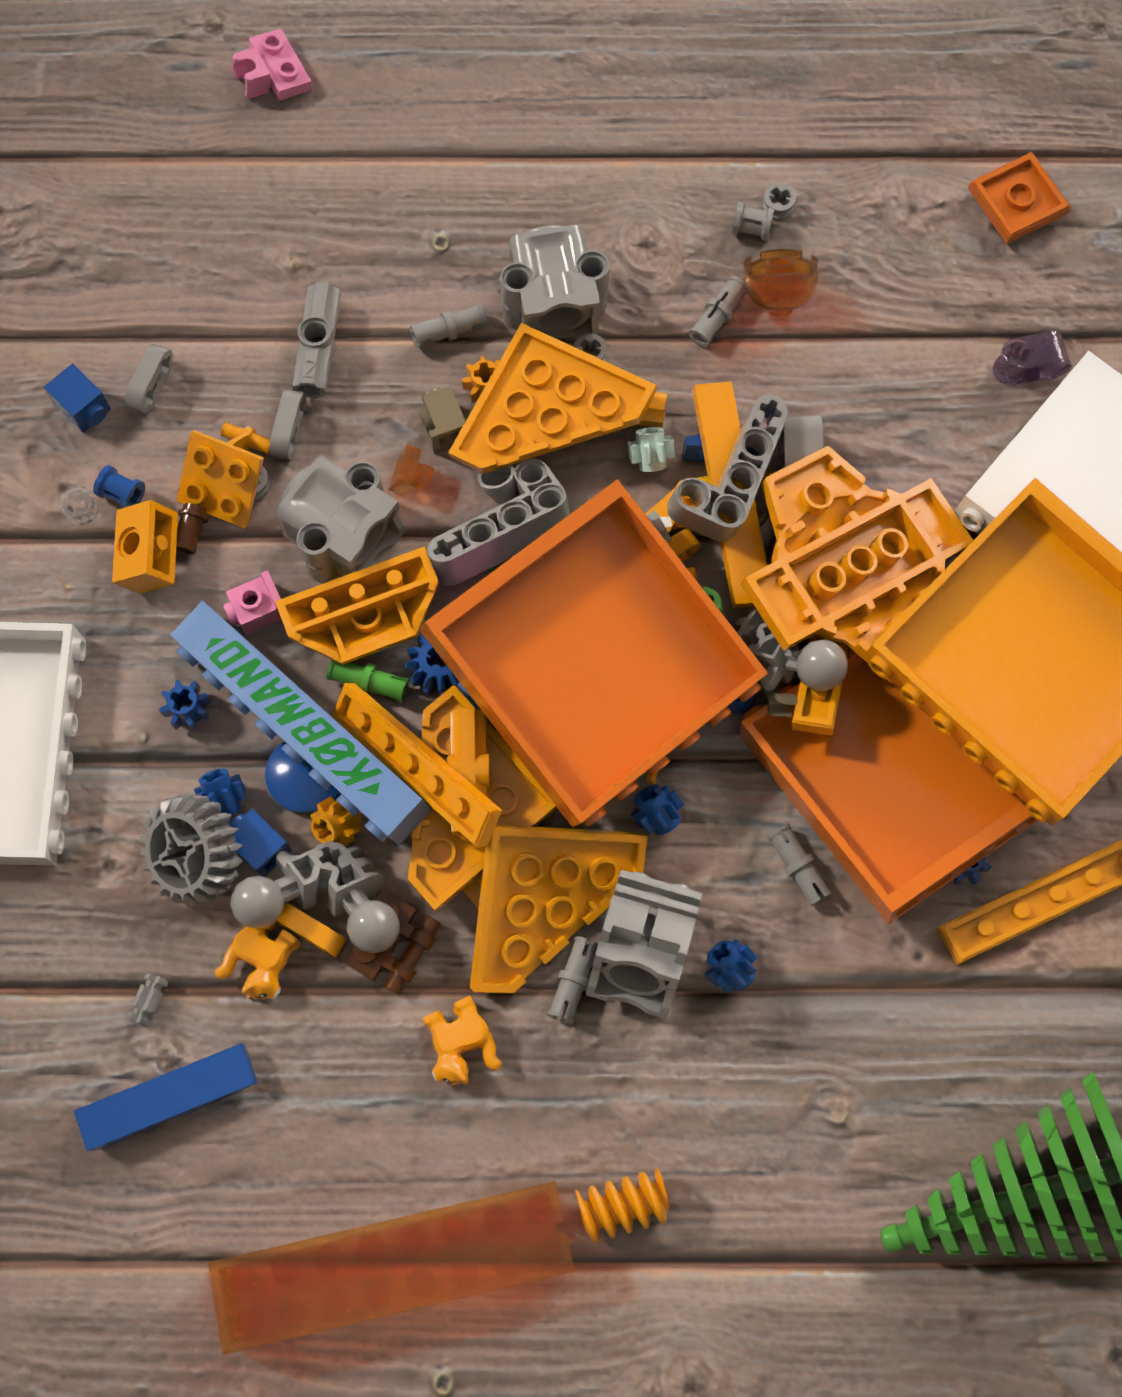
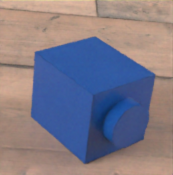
[44,363,111,433]
[229,809,292,877]

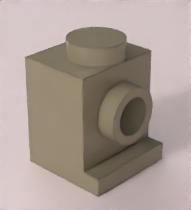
[419,386,466,454]

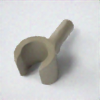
[758,679,798,718]

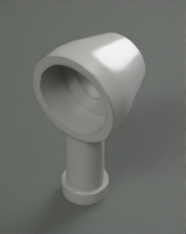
[478,465,517,504]

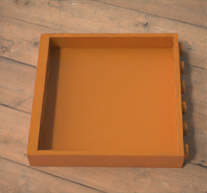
[420,479,768,827]
[740,648,1038,925]

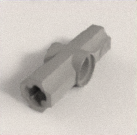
[292,282,341,398]

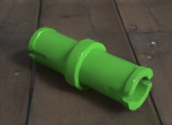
[326,660,410,703]

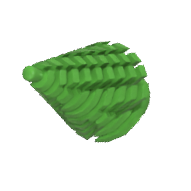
[880,1071,1122,1262]

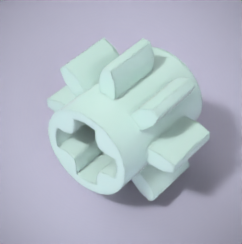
[628,427,676,472]

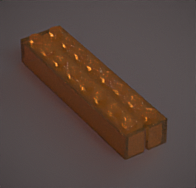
[208,1181,575,1355]

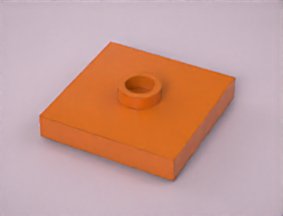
[968,152,1071,244]

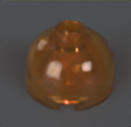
[743,249,819,316]

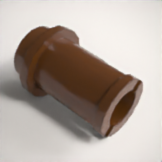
[176,503,208,555]

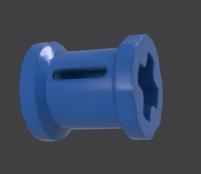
[93,465,145,508]

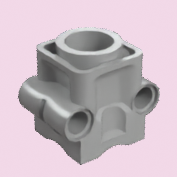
[500,225,609,342]
[276,455,405,583]

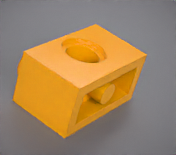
[112,500,178,594]

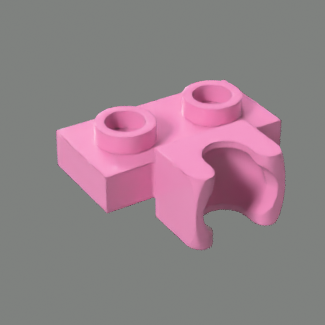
[232,28,312,101]

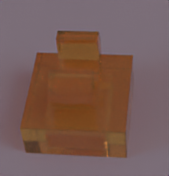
[388,444,435,495]

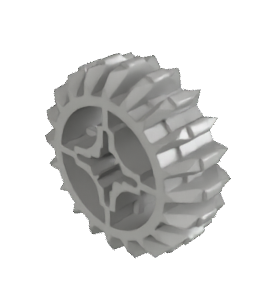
[139,793,243,906]

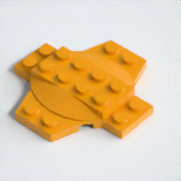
[740,446,973,683]

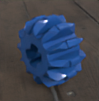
[405,635,459,696]

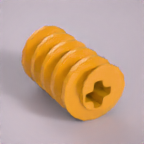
[575,1167,670,1243]

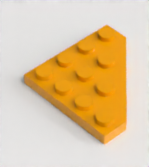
[448,323,657,474]
[408,685,557,913]
[470,825,648,993]

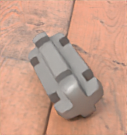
[127,973,168,1026]

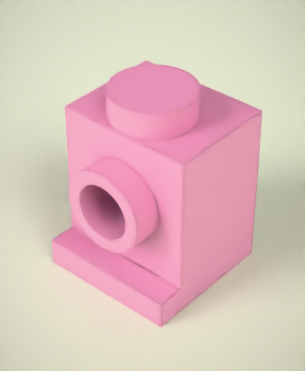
[223,570,282,635]

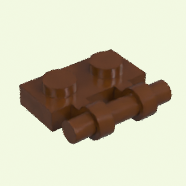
[338,889,441,995]

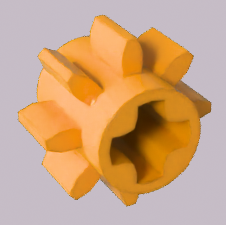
[462,356,500,403]
[310,796,362,846]

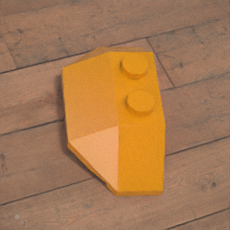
[275,546,439,665]

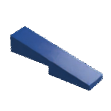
[73,1044,258,1151]

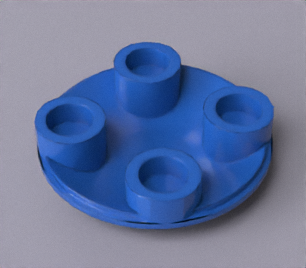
[265,741,341,813]

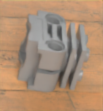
[586,870,702,1019]

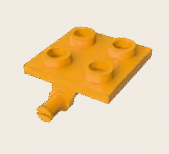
[176,421,270,529]

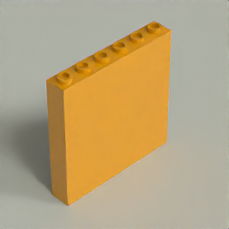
[865,478,1122,826]

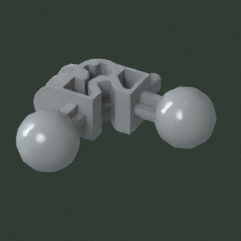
[734,606,848,691]
[230,841,400,953]

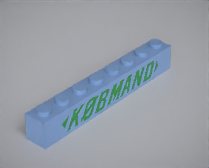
[170,600,432,845]

